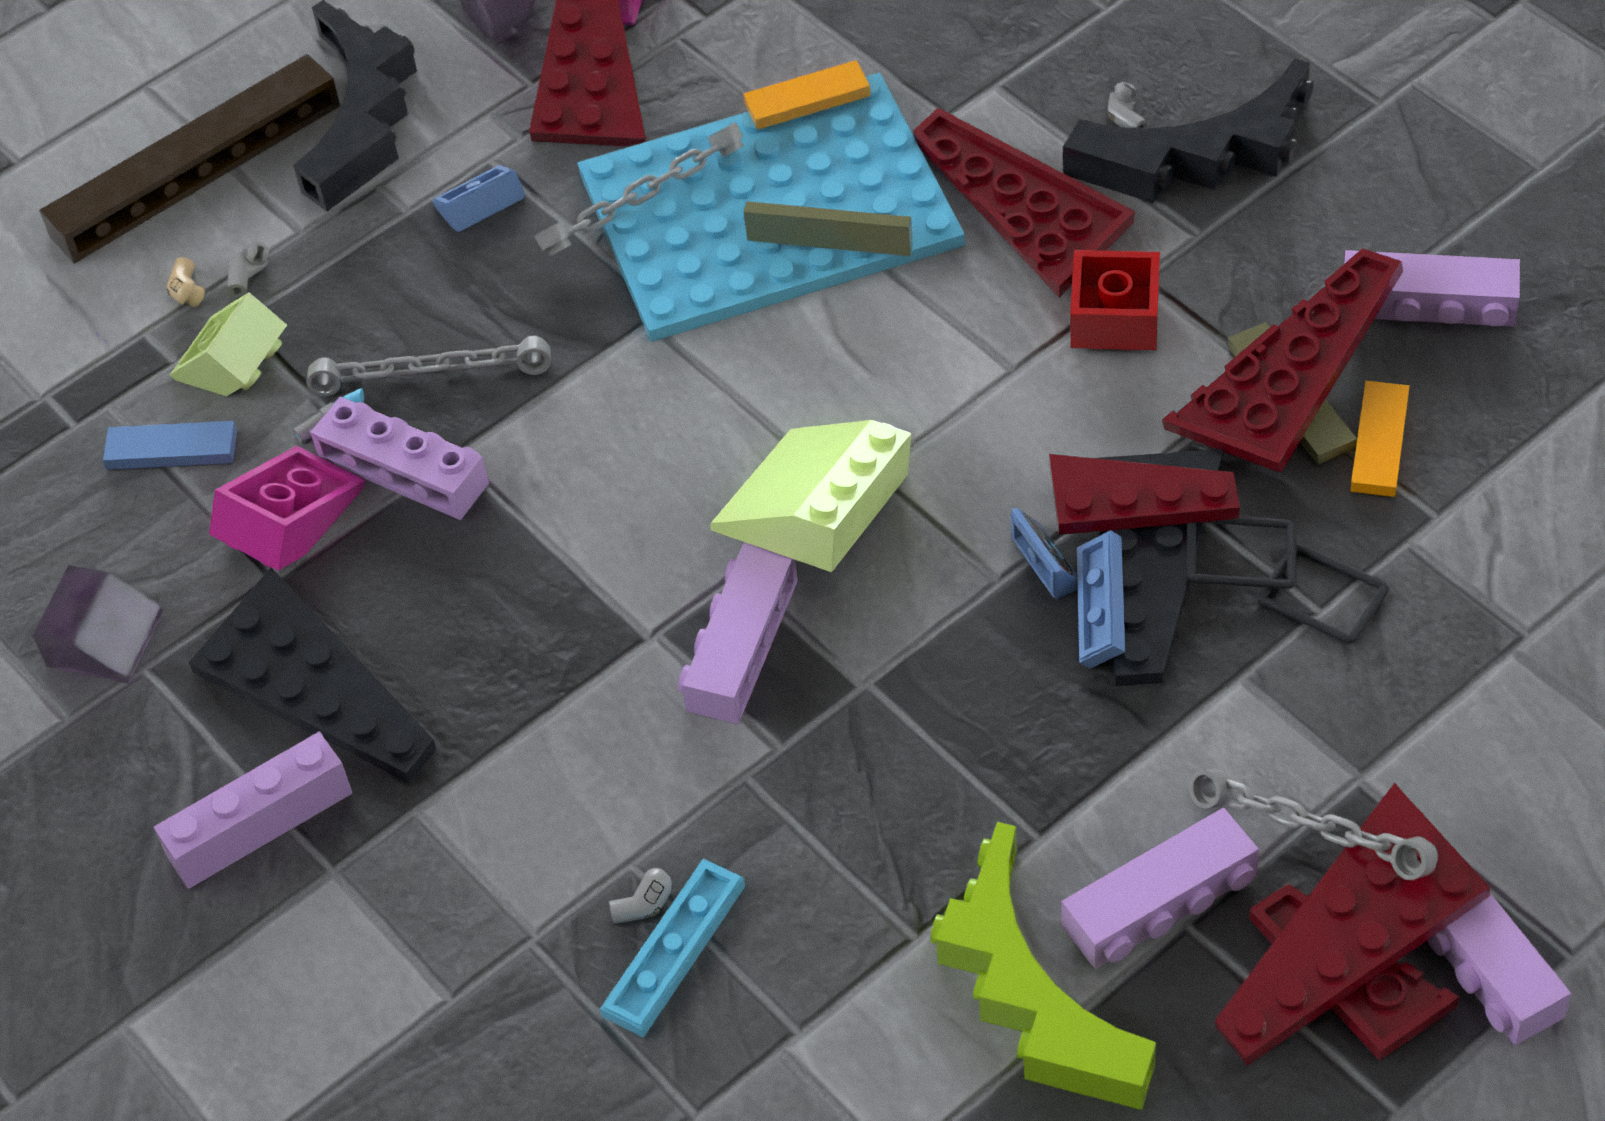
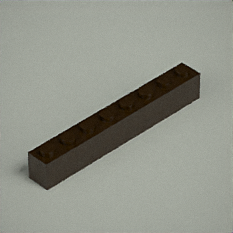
[39,54,341,264]

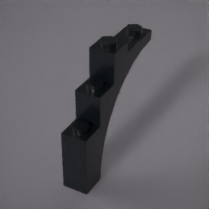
[293,0,417,212]
[1063,58,1314,203]

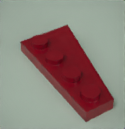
[1049,454,1240,535]
[1249,883,1459,1061]

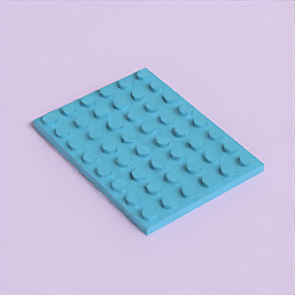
[577,73,965,342]

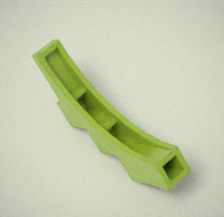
[930,822,1156,1110]

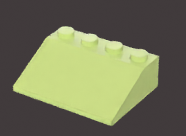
[710,420,911,572]

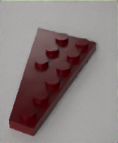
[529,0,647,147]
[913,108,1134,298]
[1162,248,1403,473]
[1215,782,1490,1066]

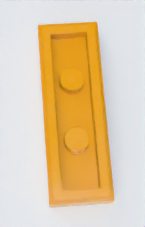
[743,60,871,130]
[1350,380,1410,497]

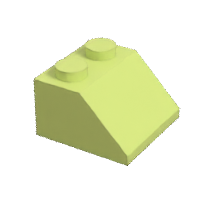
[170,292,287,396]

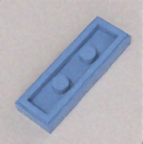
[103,421,237,470]
[1077,530,1125,669]

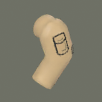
[167,257,205,307]

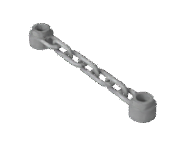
[534,122,744,256]
[306,336,551,397]
[1189,768,1438,880]

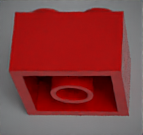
[1070,250,1160,350]

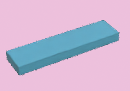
[600,859,746,1038]

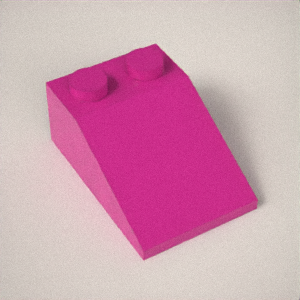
[209,446,366,571]

